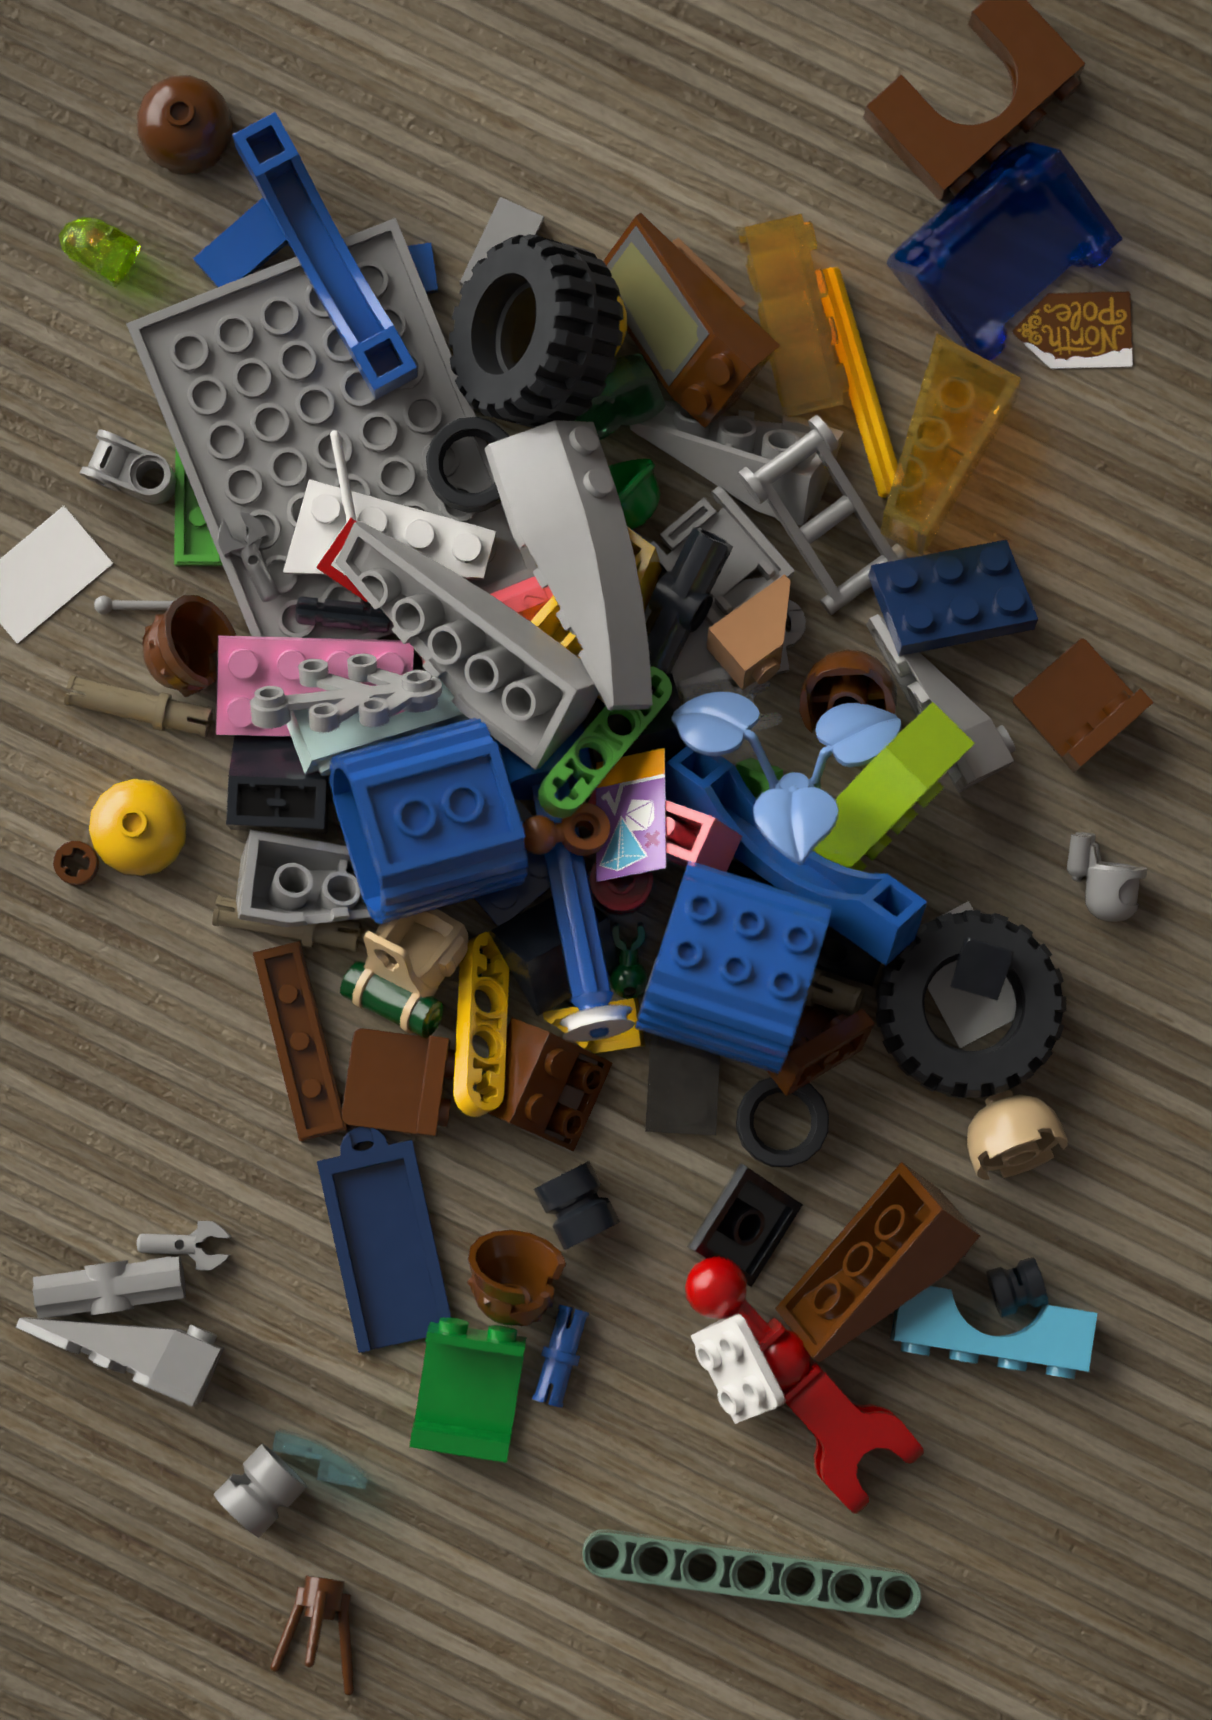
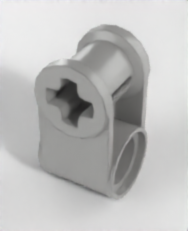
[80,429,176,504]

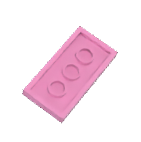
[216,636,414,736]

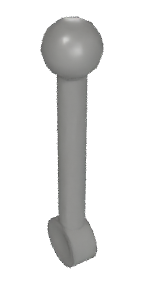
[94,595,173,614]

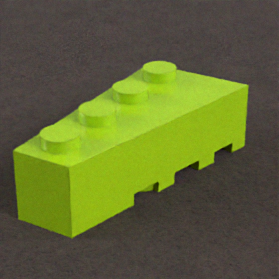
[813,702,975,871]

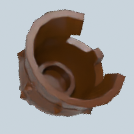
[142,595,236,697]
[467,1230,566,1326]

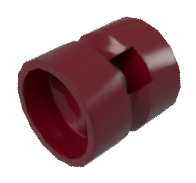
[589,862,653,916]

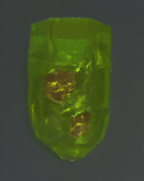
[58,217,141,288]

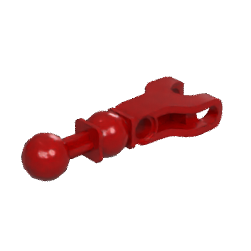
[685,1257,924,1514]

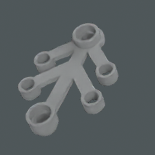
[250,654,442,733]

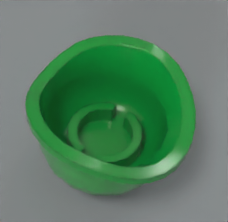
[608,459,661,530]

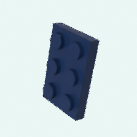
[868,540,1038,656]

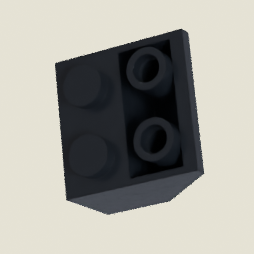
[226,735,330,834]

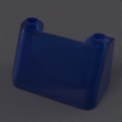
[886,142,1123,364]

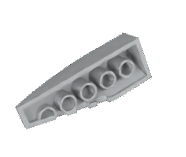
[485,420,653,710]
[335,521,599,769]

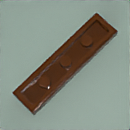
[253,941,348,1142]

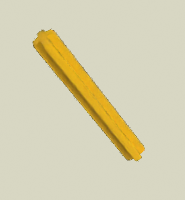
[815,267,904,498]

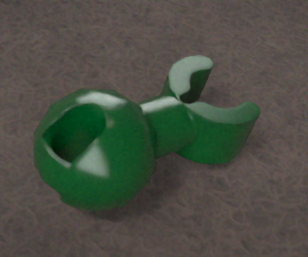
[610,922,649,999]

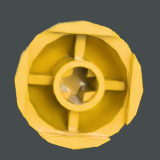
[89,779,186,876]

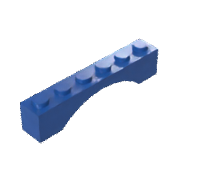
[233,112,418,400]
[665,746,927,966]

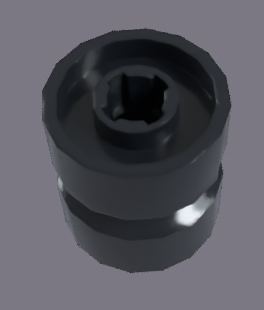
[534,1161,620,1250]

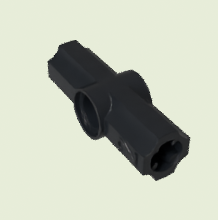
[646,527,733,676]

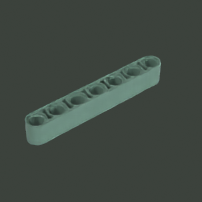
[582,1529,921,1618]

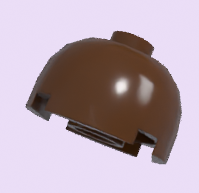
[137,75,233,175]
[799,649,897,733]

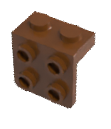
[342,1028,455,1137]

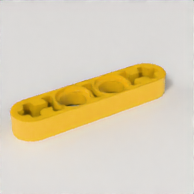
[453,932,509,1117]

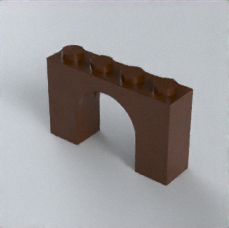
[863,0,1086,201]

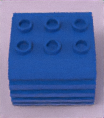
[329,718,528,924]
[635,861,832,1074]

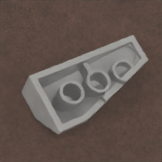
[630,399,844,526]
[866,614,1016,793]
[236,830,435,927]
[16,1317,224,1406]

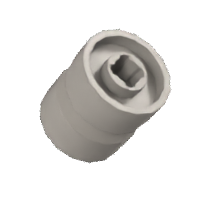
[214,1443,308,1538]

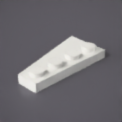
[283,479,496,580]

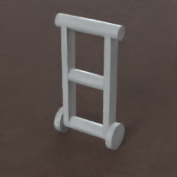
[737,415,908,616]

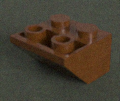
[480,1017,613,1152]

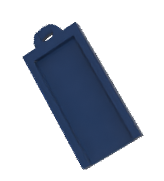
[317,1127,452,1353]

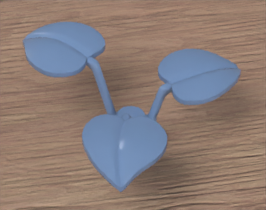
[672,692,901,865]

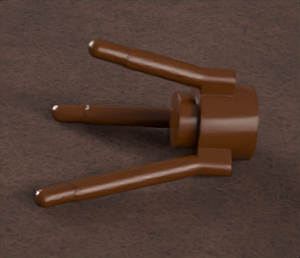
[270,1576,354,1696]

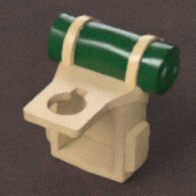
[340,909,469,1039]

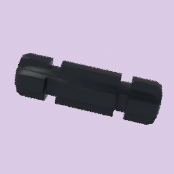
[295,596,391,633]

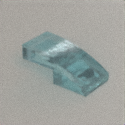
[272,1429,370,1489]

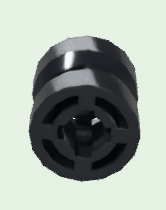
[986,1257,1048,1318]

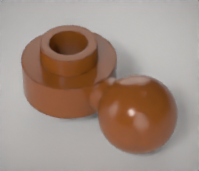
[522,803,610,856]

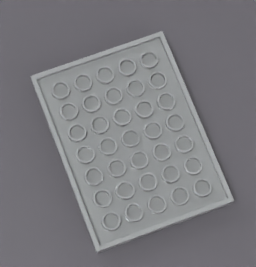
[126,218,537,639]

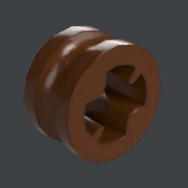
[53,841,99,886]

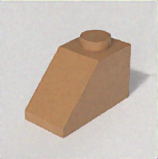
[706,574,791,690]

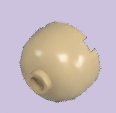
[967,1090,1068,1180]

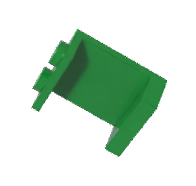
[409,1317,527,1463]

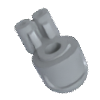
[1067,832,1147,922]

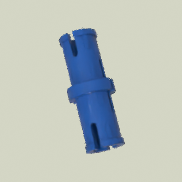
[532,1304,589,1408]

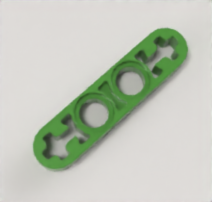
[538,667,672,818]

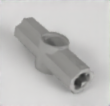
[33,1256,186,1319]

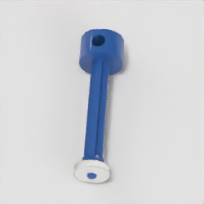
[494,720,635,1042]

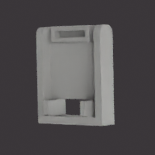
[650,486,795,626]

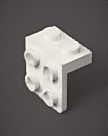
[691,1314,785,1424]

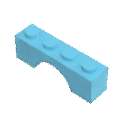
[890,1286,1097,1379]

